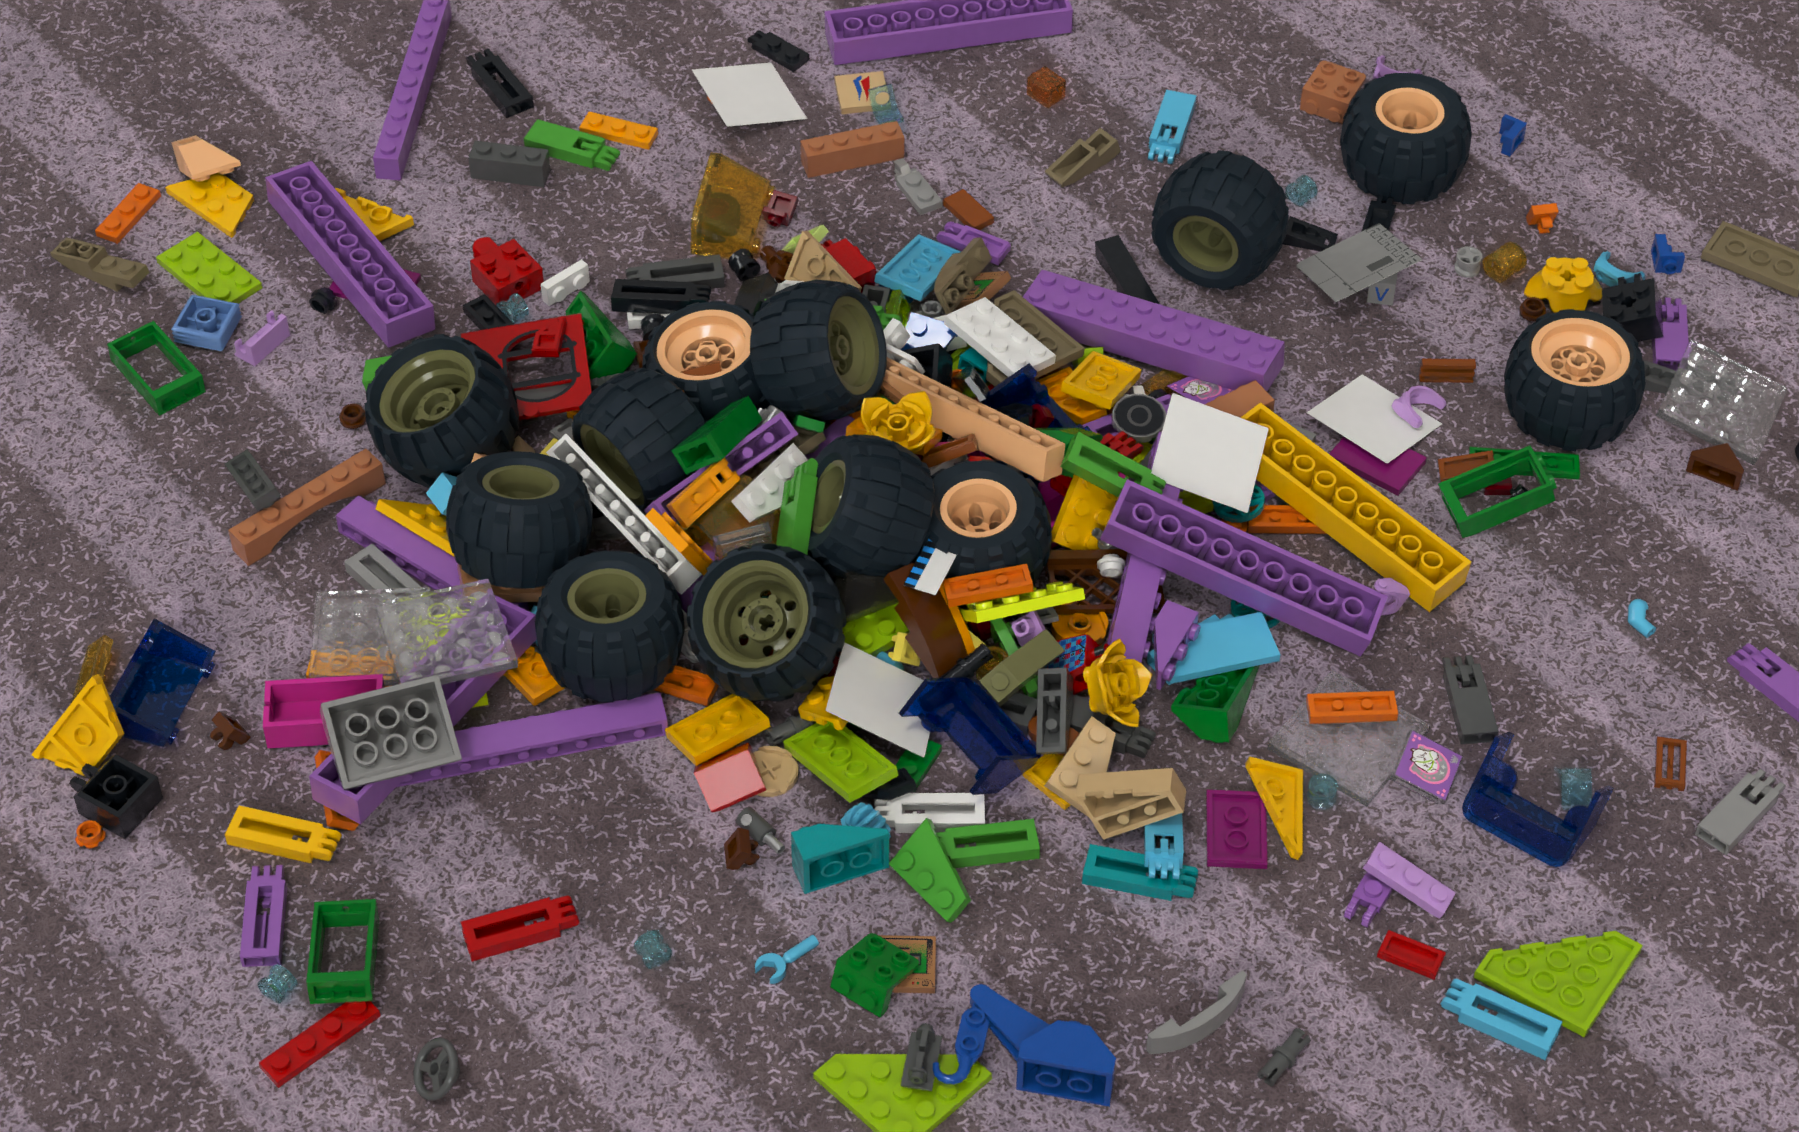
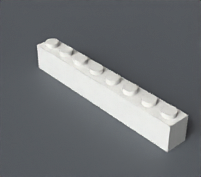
[546,434,702,595]

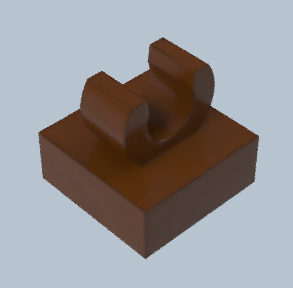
[210,711,251,750]
[724,827,760,870]

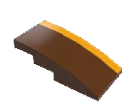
[883,562,975,681]

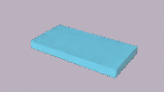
[874,235,961,301]
[1152,612,1280,684]

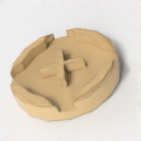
[753,746,799,797]

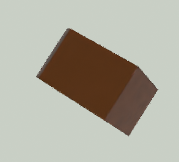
[1686,443,1744,491]

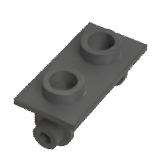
[901,1023,942,1091]

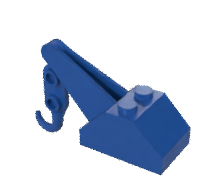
[933,984,1116,1107]

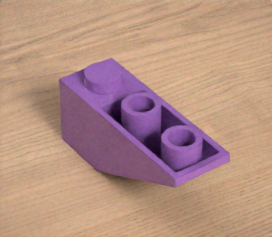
[1153,600,1201,690]

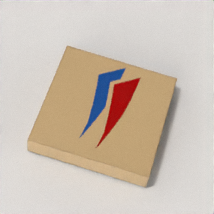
[834,71,890,114]

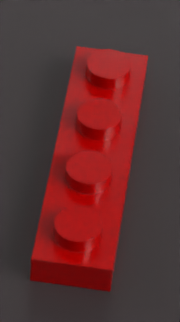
[259,1001,381,1088]

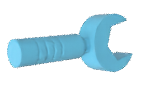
[755,935,819,984]

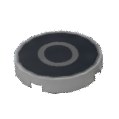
[1112,394,1166,443]

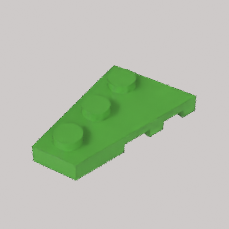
[990,618,1038,699]
[889,818,971,923]

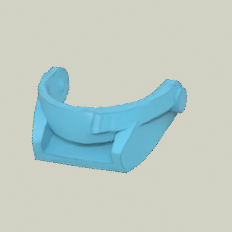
[1593,251,1646,287]

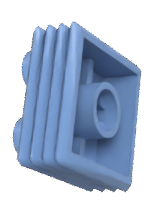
[171,295,242,351]

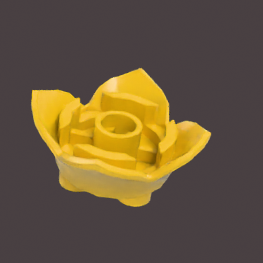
[1524,257,1602,313]
[861,391,935,454]
[1083,639,1153,727]

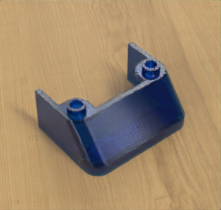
[899,677,1041,795]
[1462,732,1614,867]

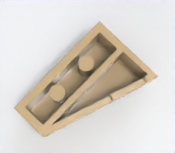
[1076,768,1186,840]

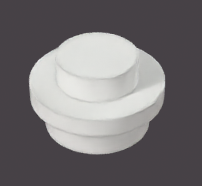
[1097,554,1125,577]

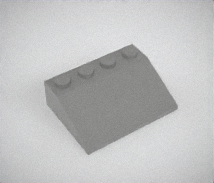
[320,675,462,790]

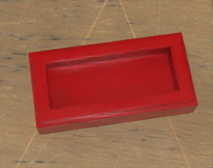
[1377,930,1446,980]

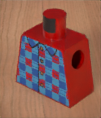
[1047,634,1110,695]

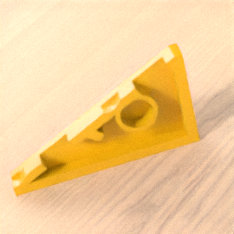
[335,188,414,242]
[1245,756,1303,860]

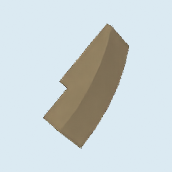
[1045,128,1121,187]

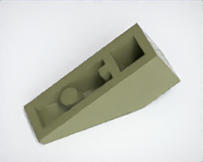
[979,629,1065,707]

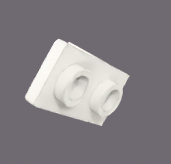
[883,318,925,374]

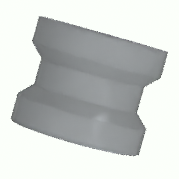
[1454,246,1482,278]

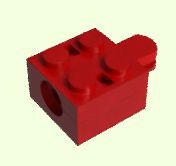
[470,237,544,310]
[820,238,877,294]

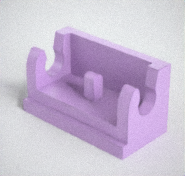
[234,310,290,366]

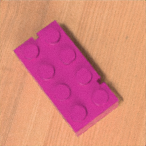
[263,674,385,748]

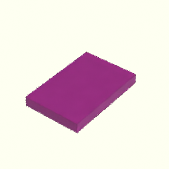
[1329,437,1427,496]
[1206,789,1268,869]

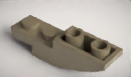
[51,237,150,292]
[934,237,992,315]

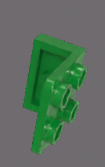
[830,933,919,1018]

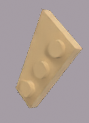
[784,231,862,292]
[1044,716,1116,817]

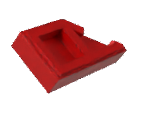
[531,316,567,357]

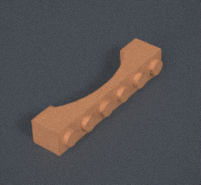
[228,449,386,566]

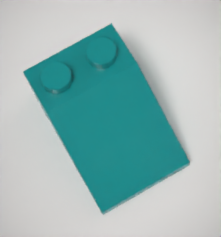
[791,824,889,894]

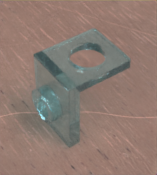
[868,83,904,125]
[1554,767,1592,809]

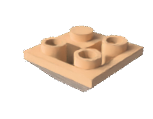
[172,135,241,181]

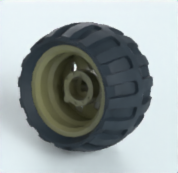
[364,334,519,488]
[686,543,846,701]

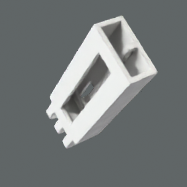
[874,793,985,833]

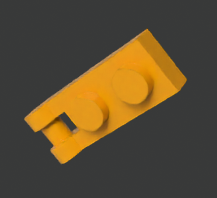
[666,457,740,528]

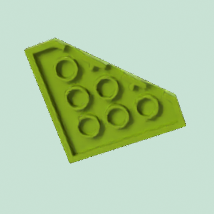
[1474,931,1643,1037]
[813,1054,992,1132]

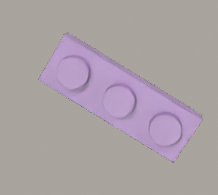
[1363,842,1456,918]

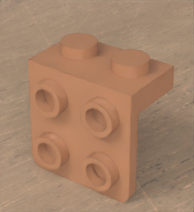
[1300,61,1366,124]

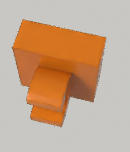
[1526,203,1559,234]

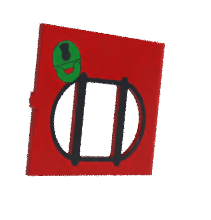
[461,313,592,420]

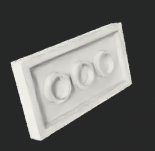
[944,297,1056,383]

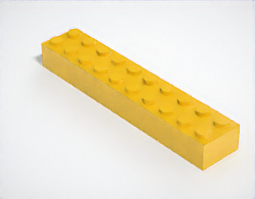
[1240,402,1471,612]

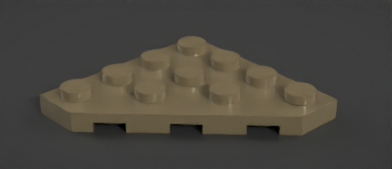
[986,290,1085,394]

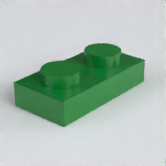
[895,740,942,792]

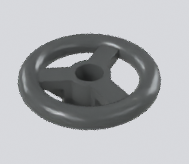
[413,1037,460,1101]

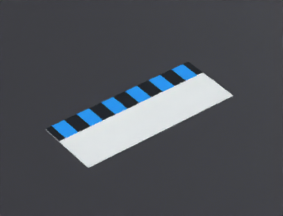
[904,538,957,595]

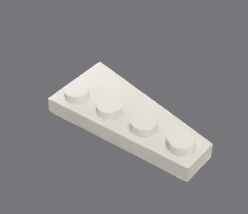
[731,443,808,523]

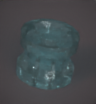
[1285,175,1318,207]
[496,293,529,323]
[1306,773,1338,810]
[634,930,672,969]
[257,964,297,1004]

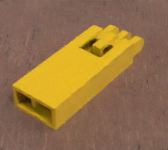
[225,805,342,863]

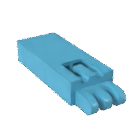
[1148,90,1197,164]
[1144,813,1184,879]
[1441,979,1563,1060]

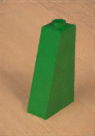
[671,396,763,474]

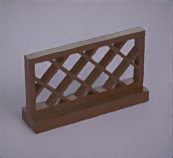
[1044,549,1165,615]

